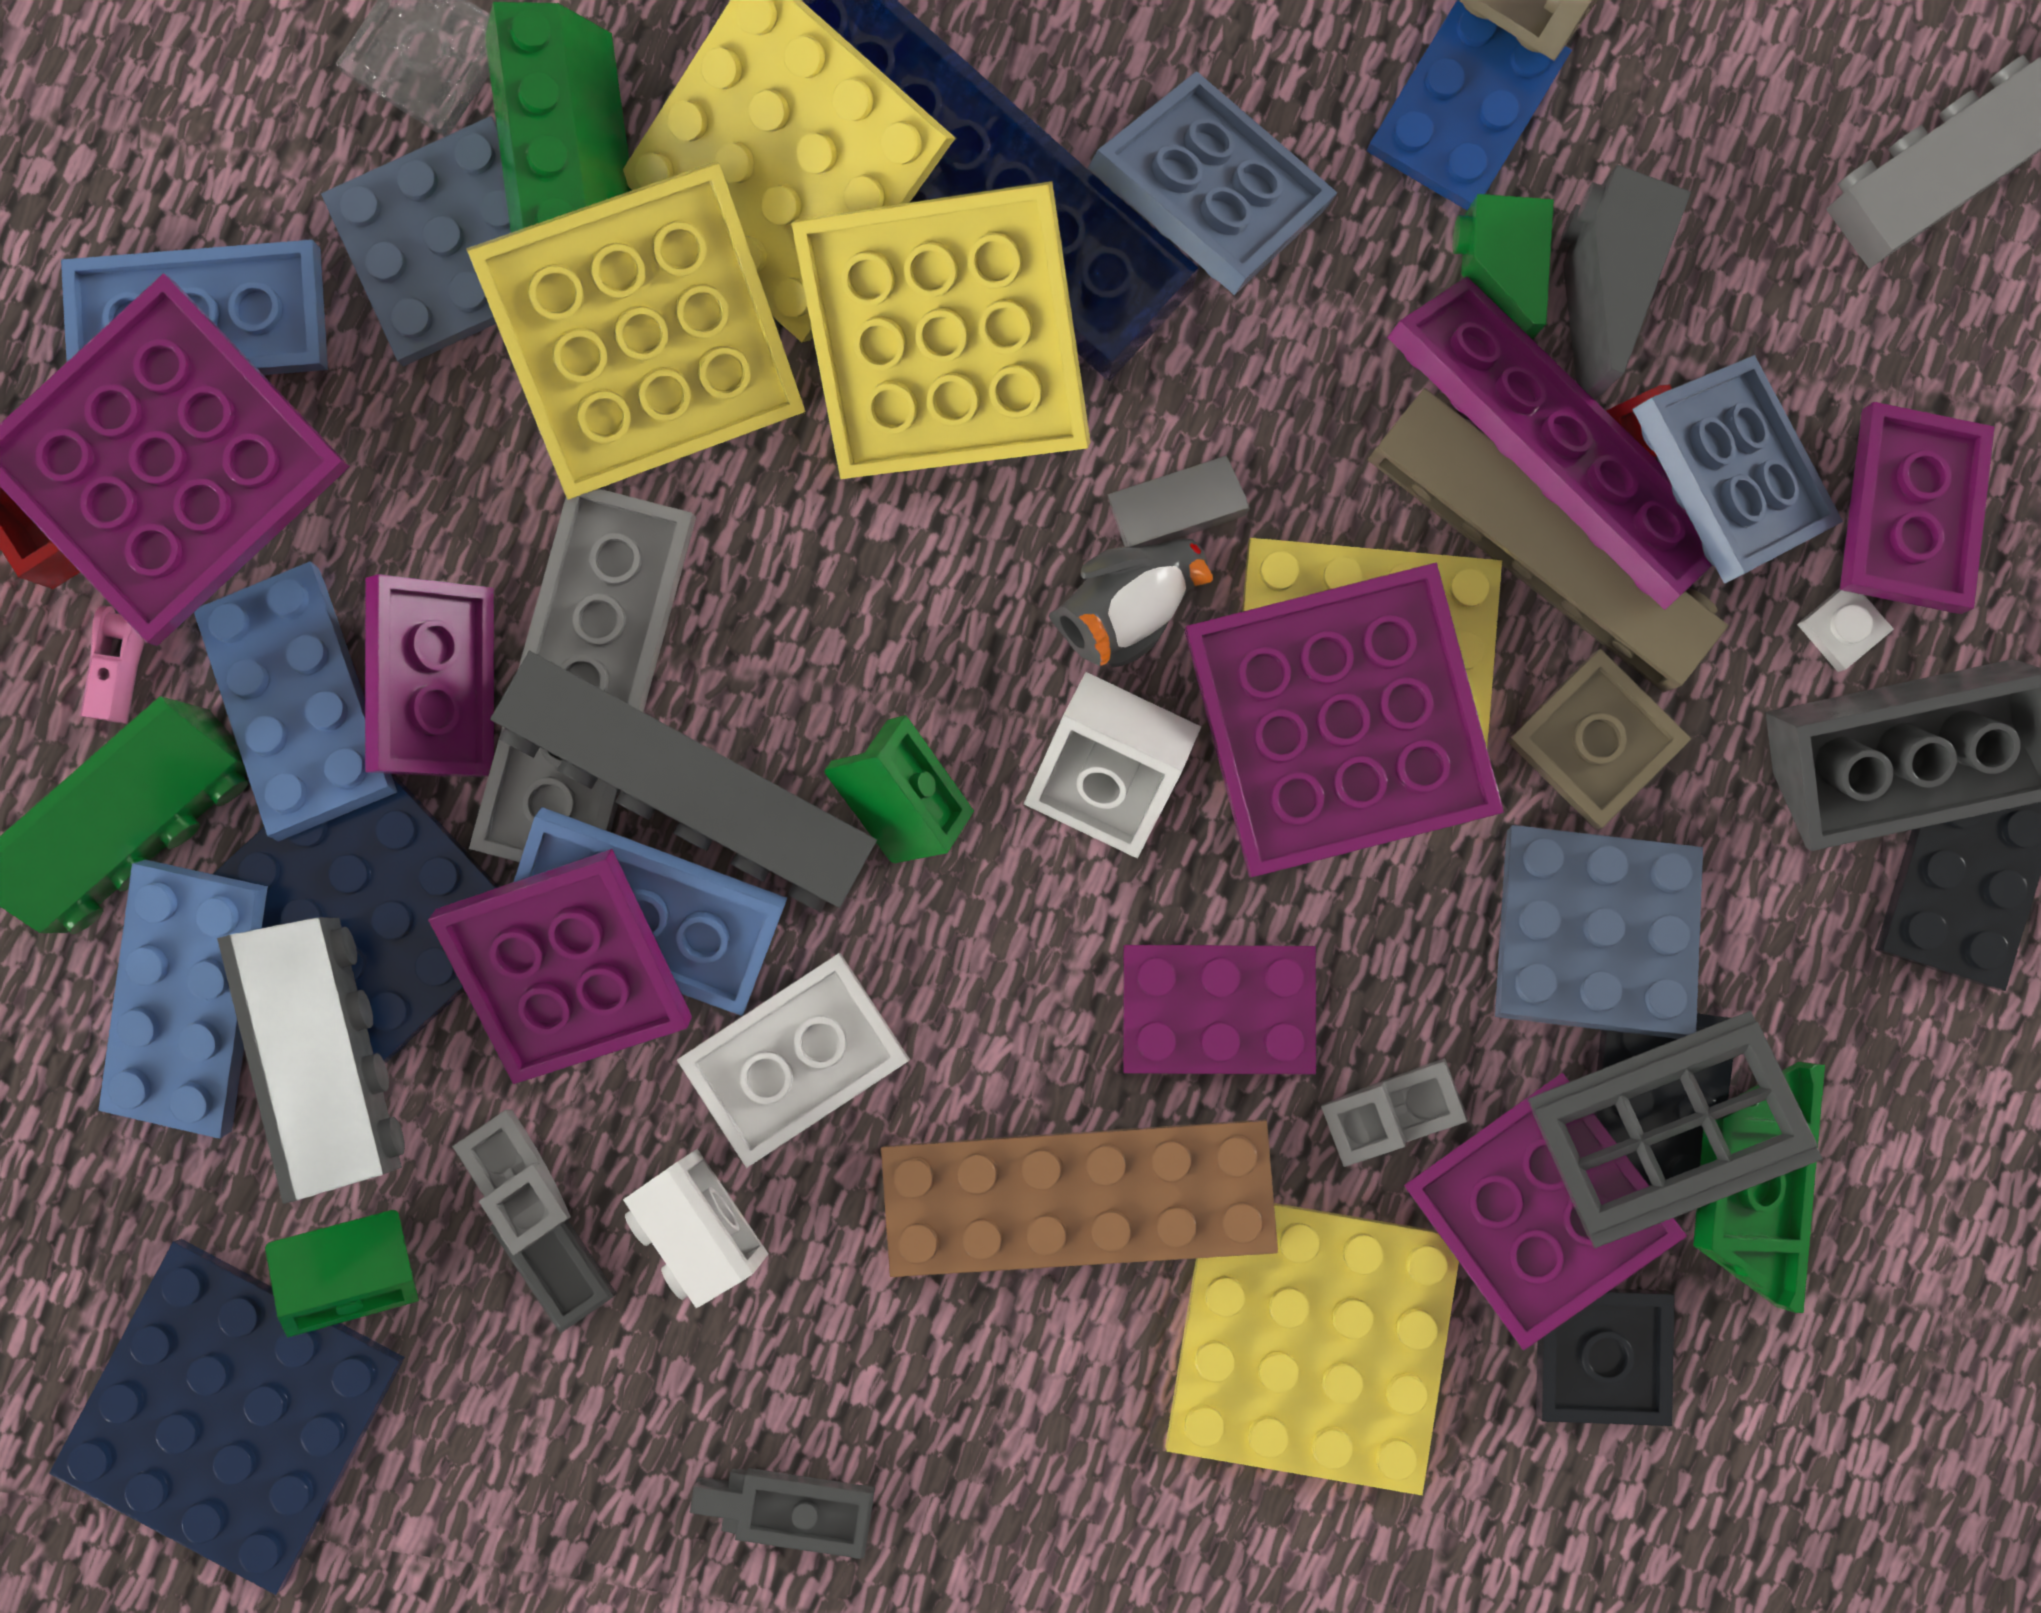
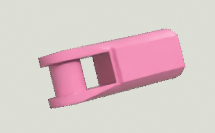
[80,605,145,724]

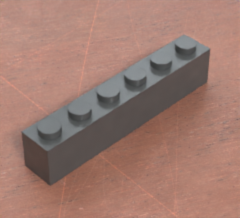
[490,650,877,913]

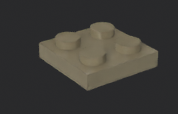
[1506,649,1691,830]

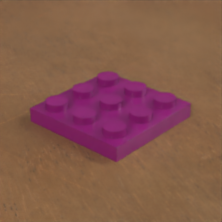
[428,849,692,1084]
[1404,1073,1687,1351]

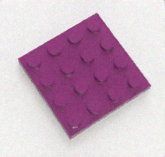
[0,273,350,646]
[1184,562,1504,878]

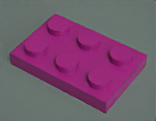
[1840,402,1995,614]
[365,574,494,777]
[1123,945,1316,1074]

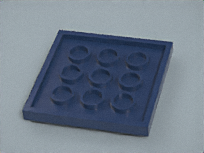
[213,774,499,1064]
[49,1239,405,1595]

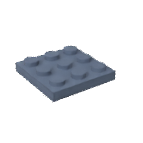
[1088,71,1338,295]
[321,116,511,367]
[1632,355,1843,584]
[1495,825,1703,1039]

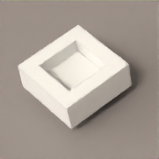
[1797,588,1894,672]

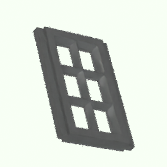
[1528,1011,1823,1249]

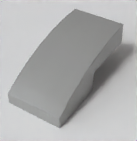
[1321,1058,1468,1167]
[452,1110,571,1256]

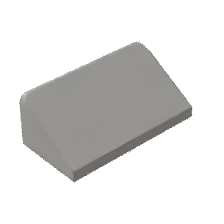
[1108,455,1250,548]

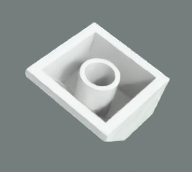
[1024,672,1201,859]
[623,1149,768,1308]

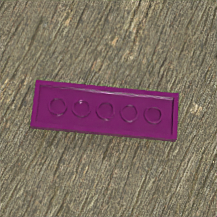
[1387,276,1713,610]

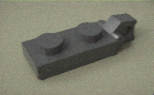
[690,1468,875,1559]

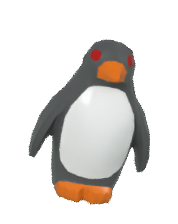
[1049,538,1213,667]

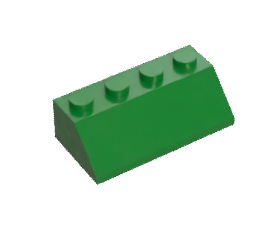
[485,2,632,233]
[0,696,248,934]

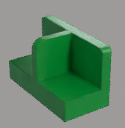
[824,715,974,863]
[265,1210,419,1338]

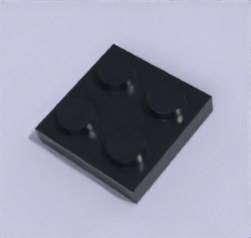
[1536,1288,1674,1426]

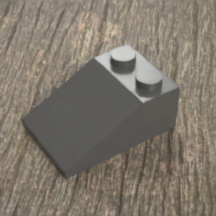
[1561,164,1691,400]

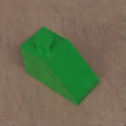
[1452,194,1554,340]

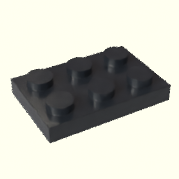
[1875,802,2041,991]
[1594,1013,1733,1186]

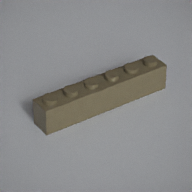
[1368,388,1729,692]

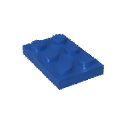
[1367,0,1572,210]

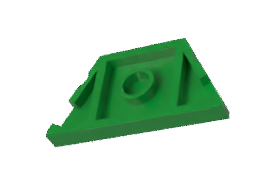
[1693,1061,1825,1313]

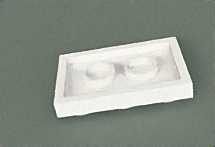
[677,953,910,1168]

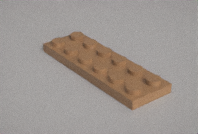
[881,1119,1278,1277]

